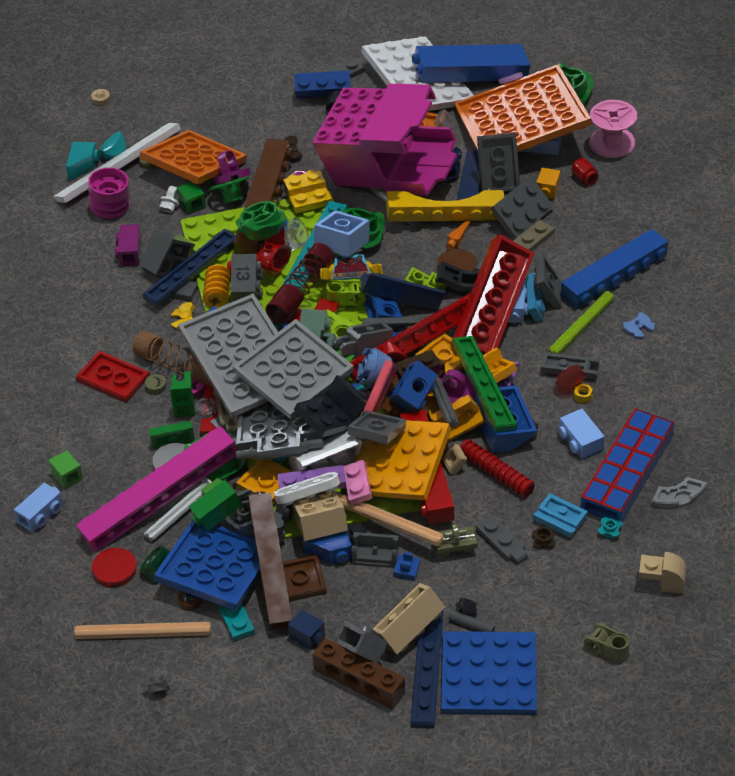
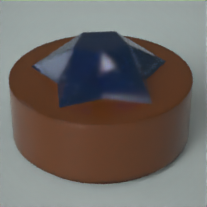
[178,591,201,610]

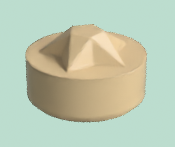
[91,89,110,106]

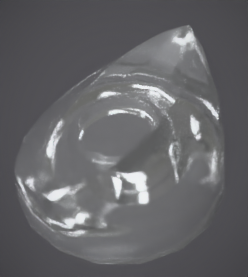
[285,218,309,251]

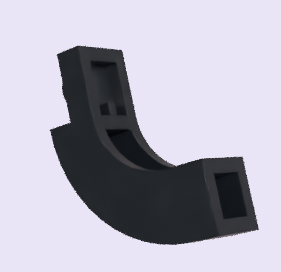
[436,261,480,296]

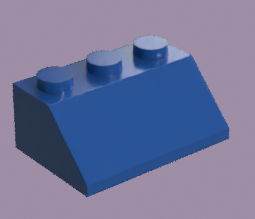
[474,385,537,453]

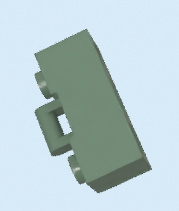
[300,308,336,349]

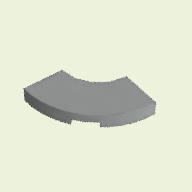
[651,477,708,508]

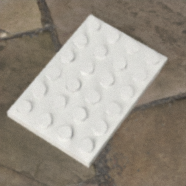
[361,37,474,111]

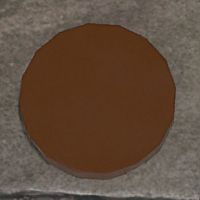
[437,249,477,271]

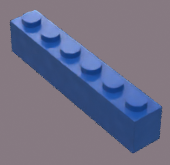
[561,229,668,309]

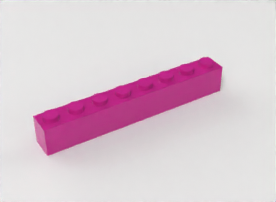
[76,426,238,553]

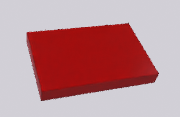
[75,350,151,403]

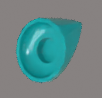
[99,131,127,161]

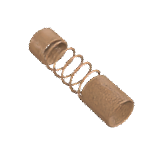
[132,331,214,388]

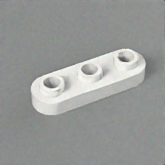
[274,472,340,506]

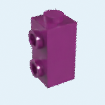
[115,224,141,266]

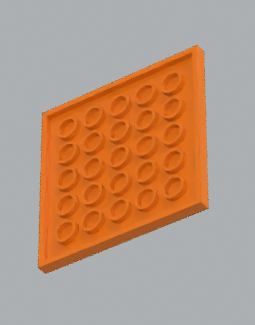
[455,65,592,152]

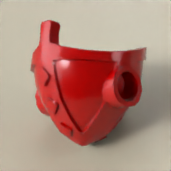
[256,243,291,276]

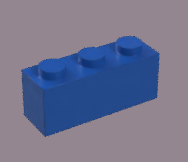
[294,70,351,98]

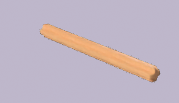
[335,491,444,546]
[74,622,211,639]

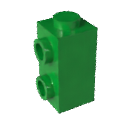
[189,480,243,531]

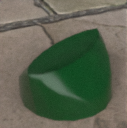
[140,545,170,584]

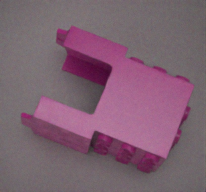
[312,83,457,196]

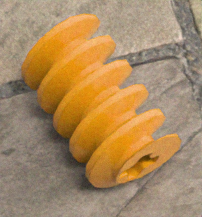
[203,264,231,308]

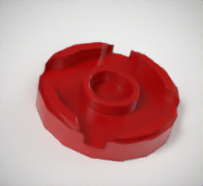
[92,548,137,587]

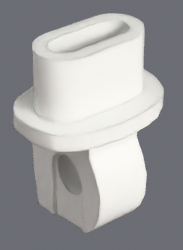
[159,186,179,213]

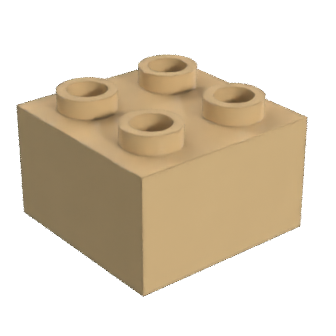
[292,490,348,541]

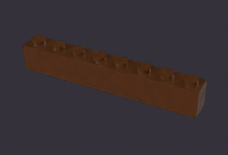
[234,138,293,254]

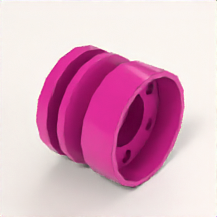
[88,167,130,219]

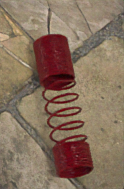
[265,243,334,324]

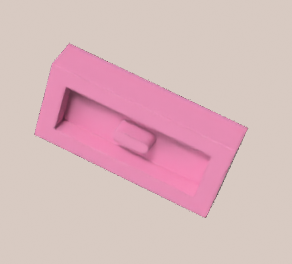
[343,460,373,505]

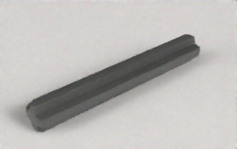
[432,377,459,428]

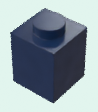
[288,609,325,650]

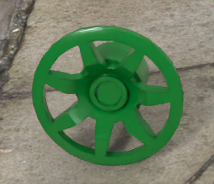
[208,176,249,203]

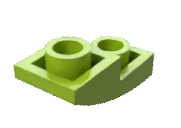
[404,267,447,291]

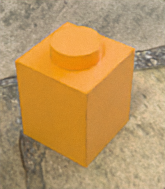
[536,168,561,199]

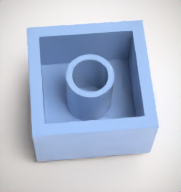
[314,210,370,257]

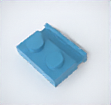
[533,493,588,538]

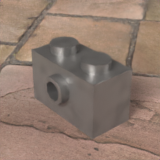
[334,621,388,663]

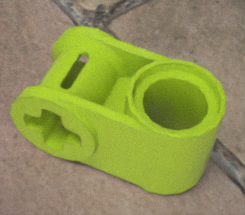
[326,279,365,306]

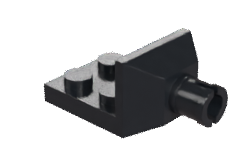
[294,375,371,437]

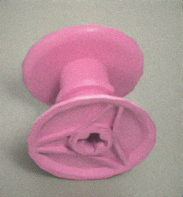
[589,100,637,158]

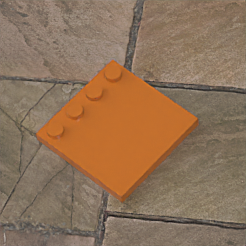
[140,130,247,184]

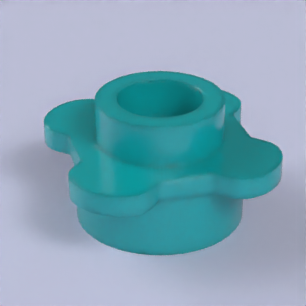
[598,517,622,539]

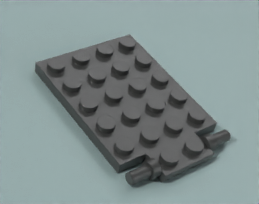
[236,394,325,460]

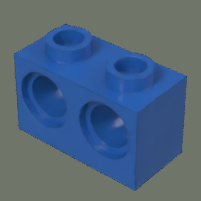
[364,294,402,318]

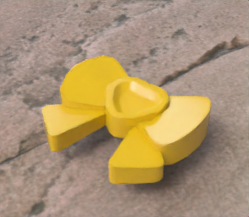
[171,302,195,330]

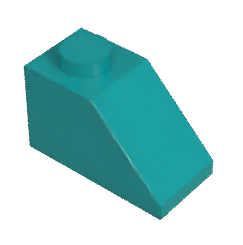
[66,142,99,180]

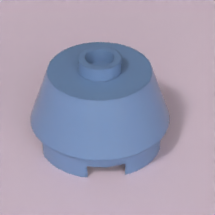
[357,348,392,389]

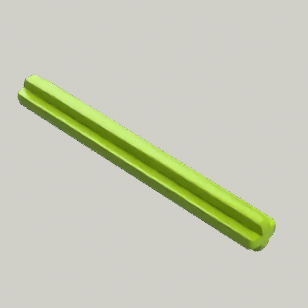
[549,291,614,354]

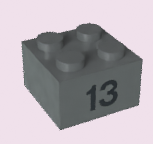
[231,254,263,302]

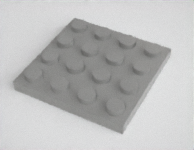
[233,319,354,420]

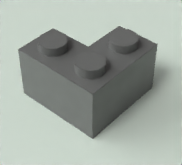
[139,229,195,276]

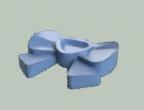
[623,312,655,338]

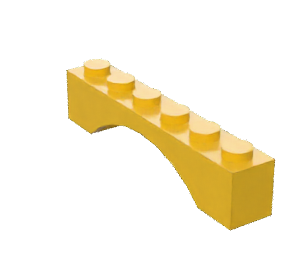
[386,190,504,222]

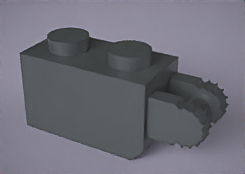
[332,321,393,358]

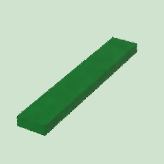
[452,336,517,433]

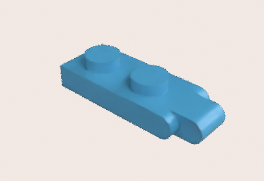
[527,272,545,322]

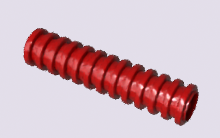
[460,439,535,498]

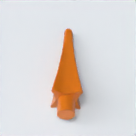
[446,220,472,250]

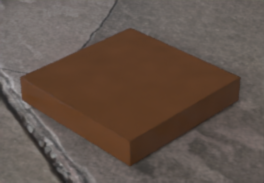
[283,555,327,601]

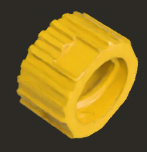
[574,384,593,404]

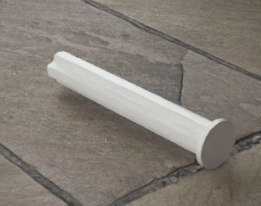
[144,477,211,542]

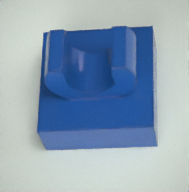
[393,552,421,581]

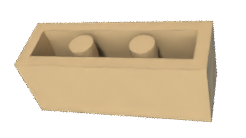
[373,583,445,654]

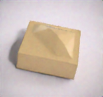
[442,444,467,475]

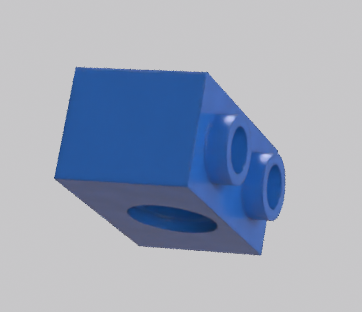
[389,360,438,412]

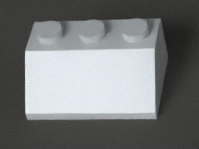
[288,430,362,472]

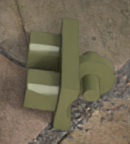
[436,524,478,557]

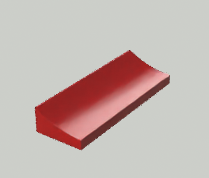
[450,234,534,355]

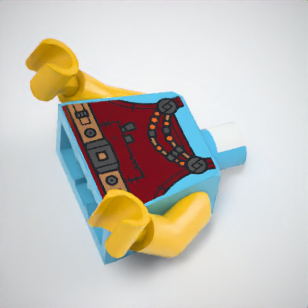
[320,253,383,289]

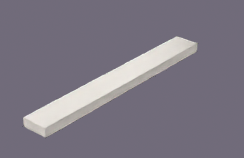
[54,123,181,203]

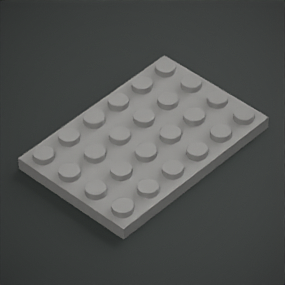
[178,293,278,417]

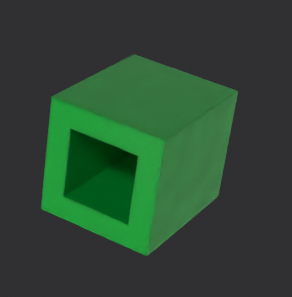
[177,182,206,214]

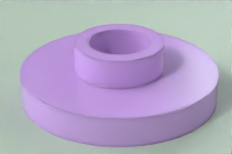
[498,72,523,84]

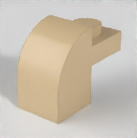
[639,552,686,594]

